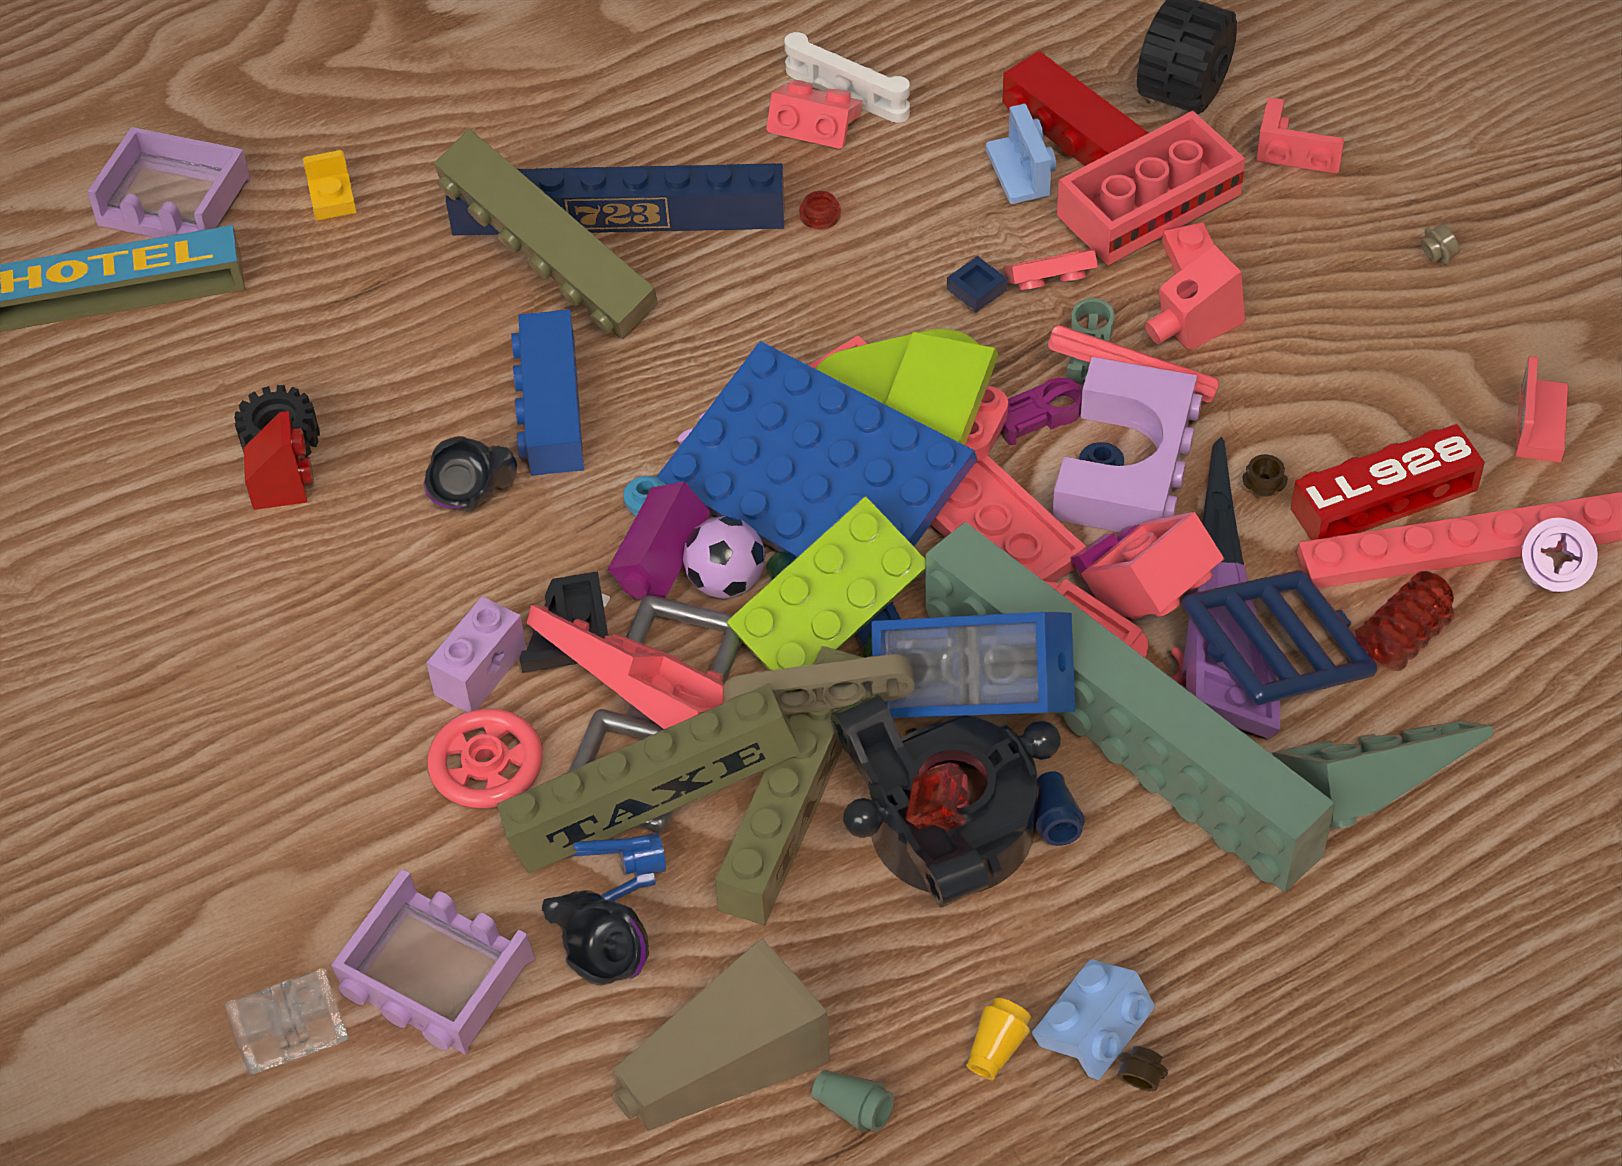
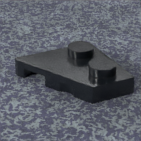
[519,571,609,673]

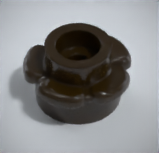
[1242,454,1288,497]
[1117,1046,1168,1091]

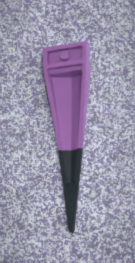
[1182,437,1280,739]

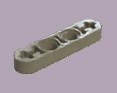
[723,654,915,715]

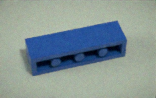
[511,309,584,476]

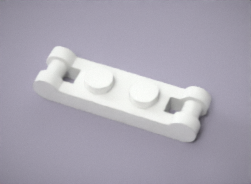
[784,32,910,123]

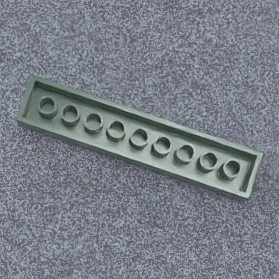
[926,522,1335,893]

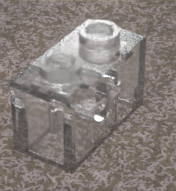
[224,968,349,1075]

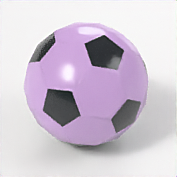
[683,516,766,599]

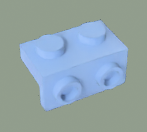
[986,104,1056,204]
[1032,959,1154,1080]

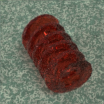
[1355,571,1455,671]

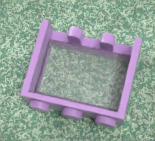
[87,127,250,238]
[331,869,535,1055]

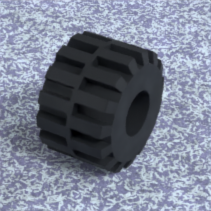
[1137,0,1237,114]

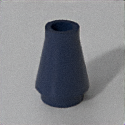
[1036,771,1085,846]

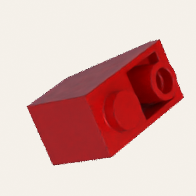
[243,411,314,510]

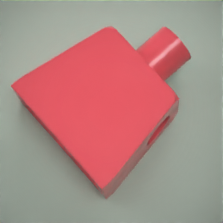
[1145,245,1245,349]

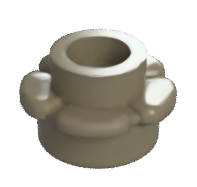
[1421,224,1460,265]

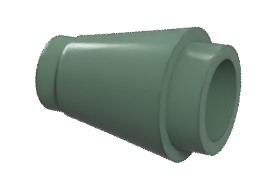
[812,1070,894,1132]

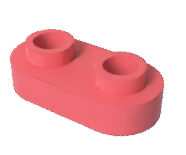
[965,386,1008,461]

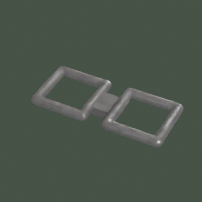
[569,595,742,832]

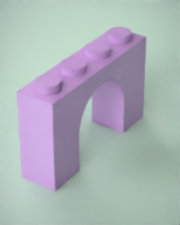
[1053,357,1203,532]

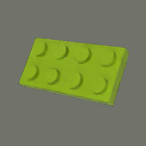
[726,496,926,693]

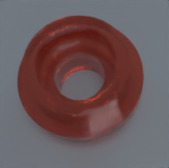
[799,191,841,229]

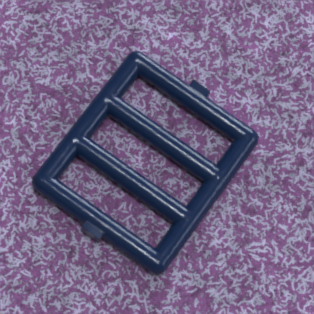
[1182,570,1377,705]

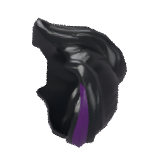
[423,436,518,512]
[542,890,649,986]

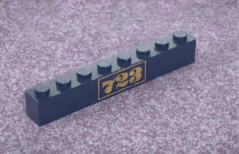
[446,163,785,236]

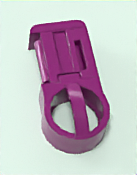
[1002,378,1082,445]

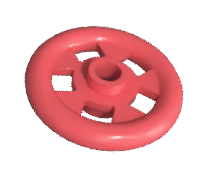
[427,709,543,808]

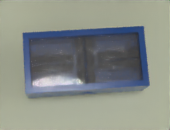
[872,612,1075,718]

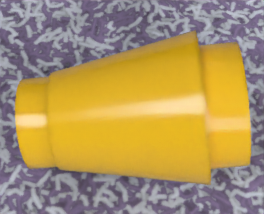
[966,998,1031,1080]

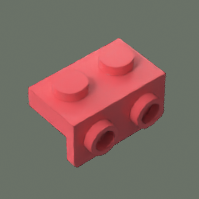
[766,80,863,149]

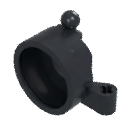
[831,694,1061,907]

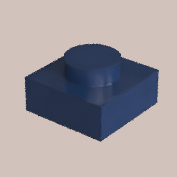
[947,256,1007,312]

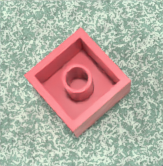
[1081,512,1224,620]

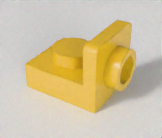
[303,150,357,221]

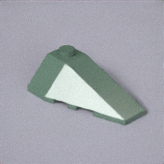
[1272,721,1493,827]

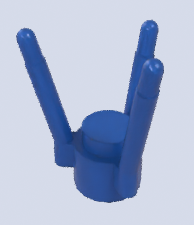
[568,832,666,901]

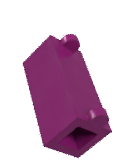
[607,481,710,599]

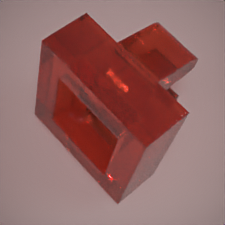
[906,762,969,830]

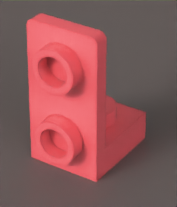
[1256,97,1344,173]

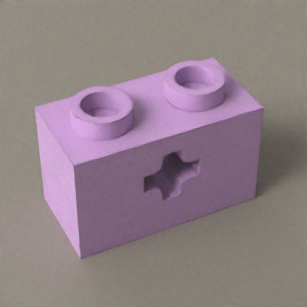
[426,596,527,712]

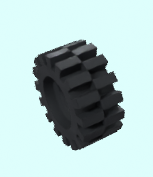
[234,385,320,457]

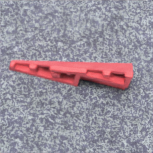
[526,605,725,729]

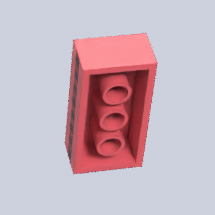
[1057,111,1246,265]

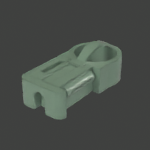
[1066,298,1115,383]

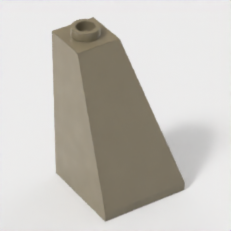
[613,938,830,1131]

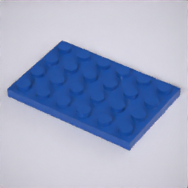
[657,341,978,560]

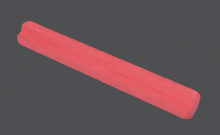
[1048,325,1219,402]

